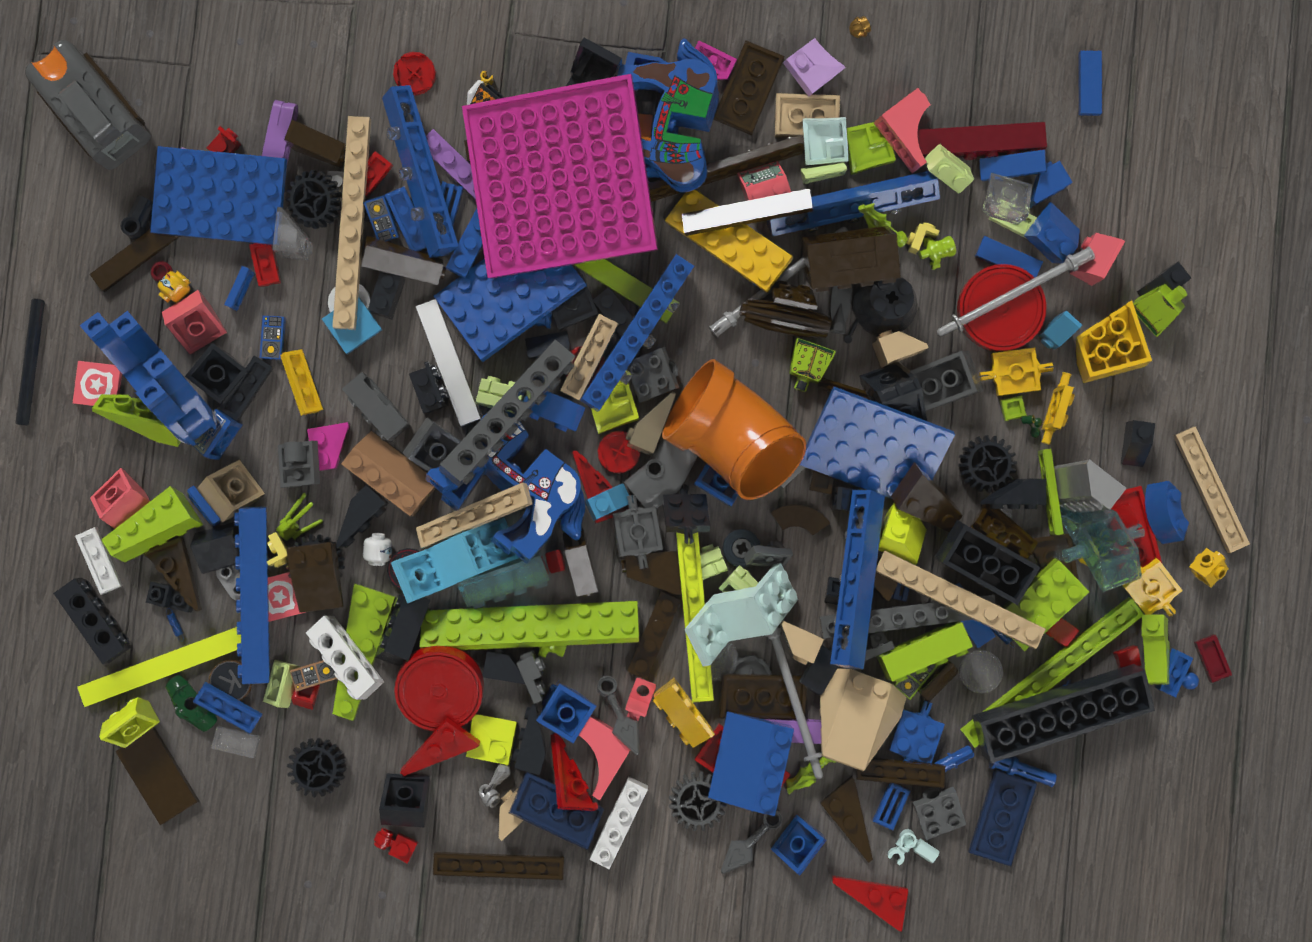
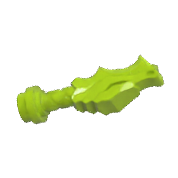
[858,203,908,247]
[785,757,836,795]

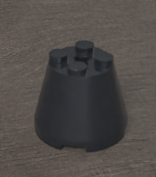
[852,277,917,336]

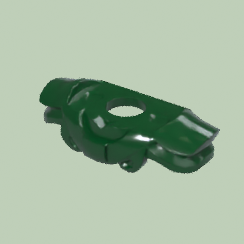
[165,675,217,732]

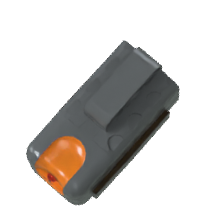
[25,40,151,170]

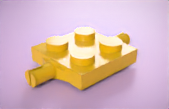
[979,348,1054,396]
[1041,372,1074,445]
[1121,558,1183,616]

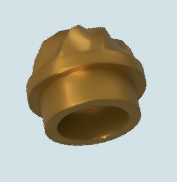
[849,16,871,38]

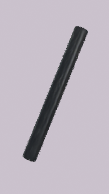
[15,299,45,426]

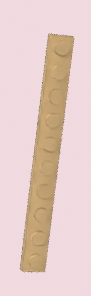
[333,116,371,330]

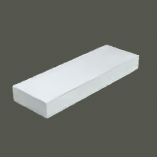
[75,527,123,595]

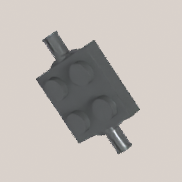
[612,495,663,569]

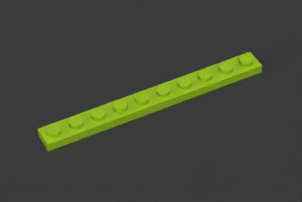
[960,597,1144,748]

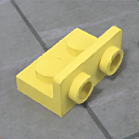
[267,532,288,568]

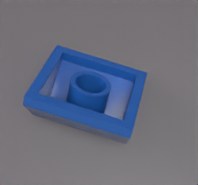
[694,464,738,507]
[536,683,596,743]
[771,815,826,875]

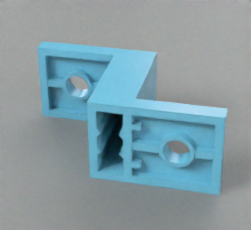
[391,518,519,604]

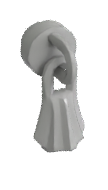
[479,764,511,808]

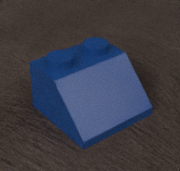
[1024,202,1080,263]

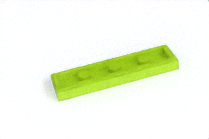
[1038,449,1064,535]

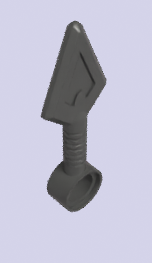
[597,676,640,755]
[721,809,783,874]

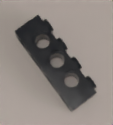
[53,578,131,664]

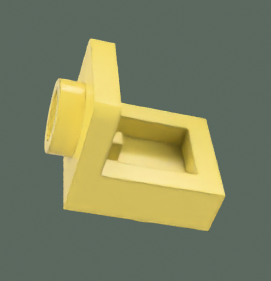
[906,223,940,254]

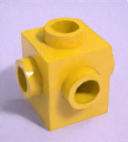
[1189,548,1229,587]

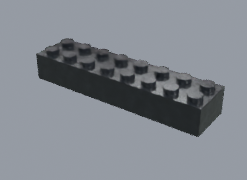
[972,664,1155,763]

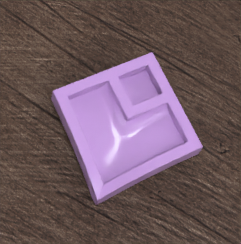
[783,38,846,96]

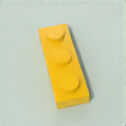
[280,349,323,416]

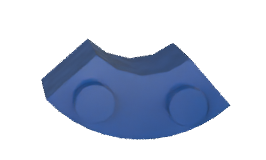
[522,391,585,432]
[1145,481,1189,544]

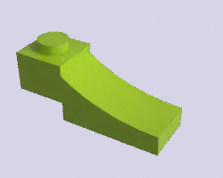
[1142,614,1170,685]

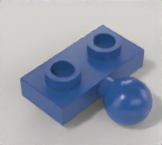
[1154,649,1199,697]

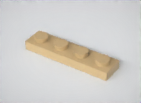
[560,314,618,401]

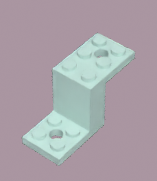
[684,563,798,666]

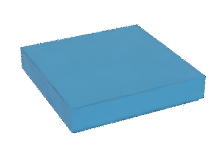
[322,296,382,355]

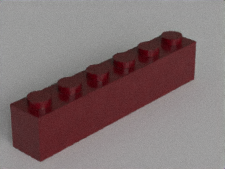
[917,122,1047,160]

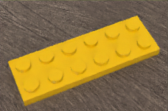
[665,190,793,293]

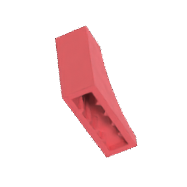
[874,88,931,173]
[579,715,630,800]

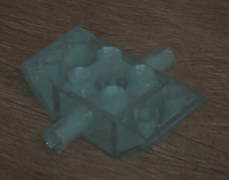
[1061,509,1145,592]

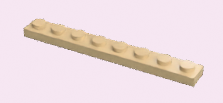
[876,551,1046,649]

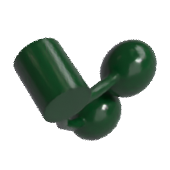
[1022,415,1042,438]

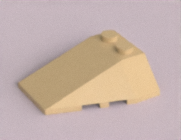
[819,669,906,771]

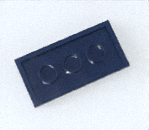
[968,769,1037,867]
[508,772,604,850]

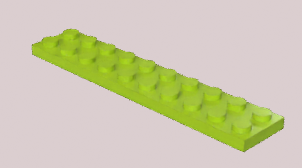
[420,601,639,650]

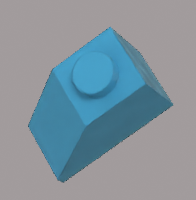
[1038,311,1082,350]
[585,483,629,521]

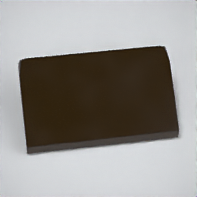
[918,661,958,702]

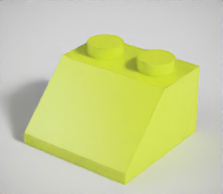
[878,503,927,565]
[99,697,160,748]

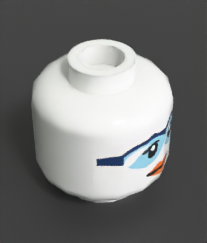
[363,533,392,566]

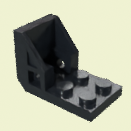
[566,37,622,86]
[859,362,927,421]

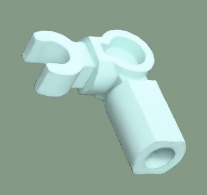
[887,829,939,865]

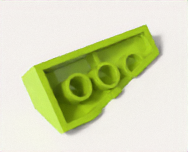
[92,394,181,447]

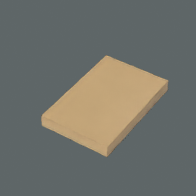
[775,93,840,138]

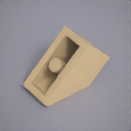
[499,788,524,841]

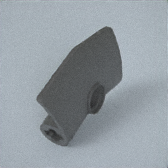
[624,436,697,509]

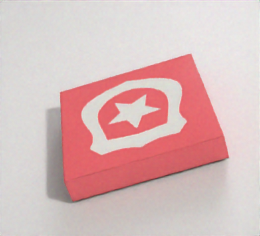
[73,361,122,406]
[268,572,306,622]

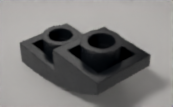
[145,581,193,613]

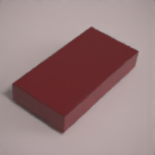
[1194,634,1232,683]

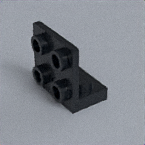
[409,361,450,414]

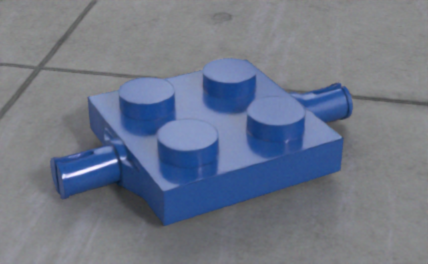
[889,700,945,763]

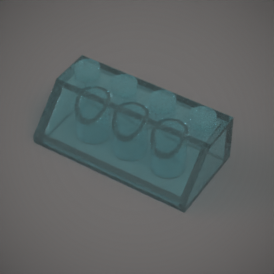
[457,555,552,609]

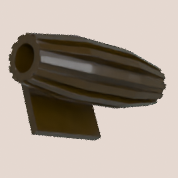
[739,280,831,338]

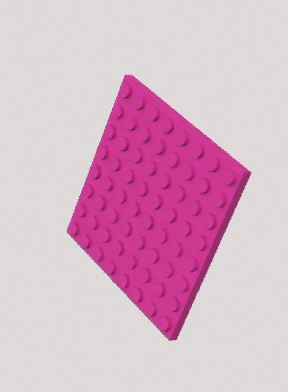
[462,74,658,279]

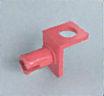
[625,678,656,721]

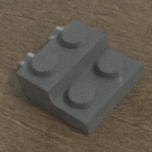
[517,650,547,704]

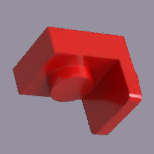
[207,126,241,153]

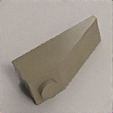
[625,392,676,456]

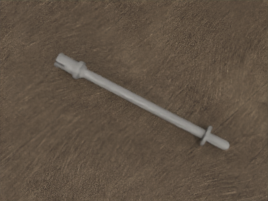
[709,227,848,338]
[937,247,1095,336]
[765,627,823,779]

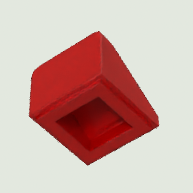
[1105,503,1139,533]
[545,549,566,574]
[1046,618,1079,647]
[1113,645,1142,668]
[292,684,320,710]

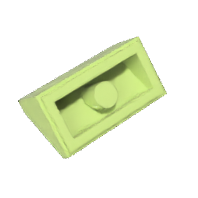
[800,162,847,184]
[263,660,300,708]

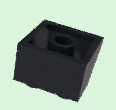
[379,773,430,828]

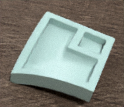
[803,117,849,165]

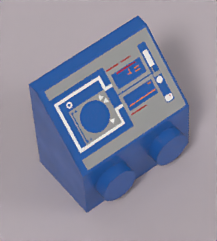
[192,409,243,460]

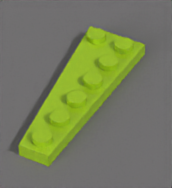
[332,584,396,721]

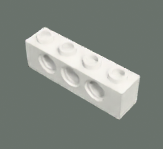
[306,616,384,700]
[590,776,648,869]

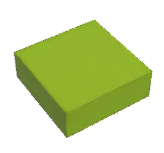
[1000,396,1027,421]

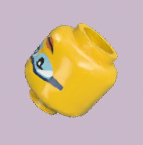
[157,271,191,303]

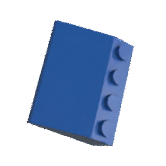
[708,711,794,816]

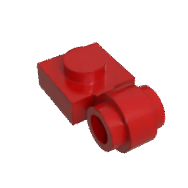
[374,828,418,864]

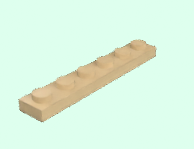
[1174,426,1250,553]
[416,483,532,549]

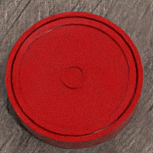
[957,264,1046,351]
[394,646,484,731]

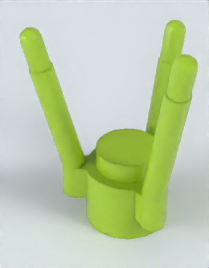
[276,493,323,541]

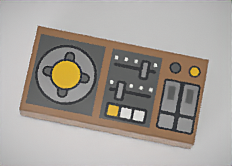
[290,660,337,691]

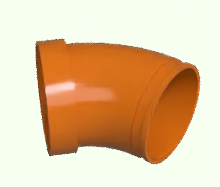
[662,359,806,500]

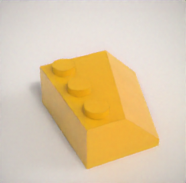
[1076,300,1152,383]
[653,678,715,747]

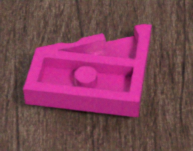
[695,41,737,80]
[307,422,350,471]

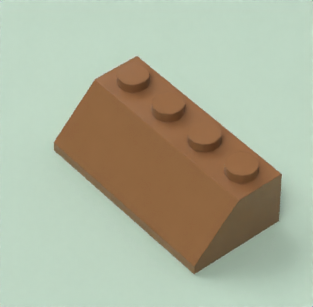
[341,431,436,517]

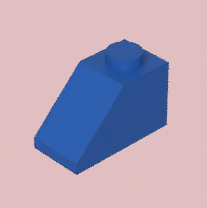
[1029,161,1073,208]

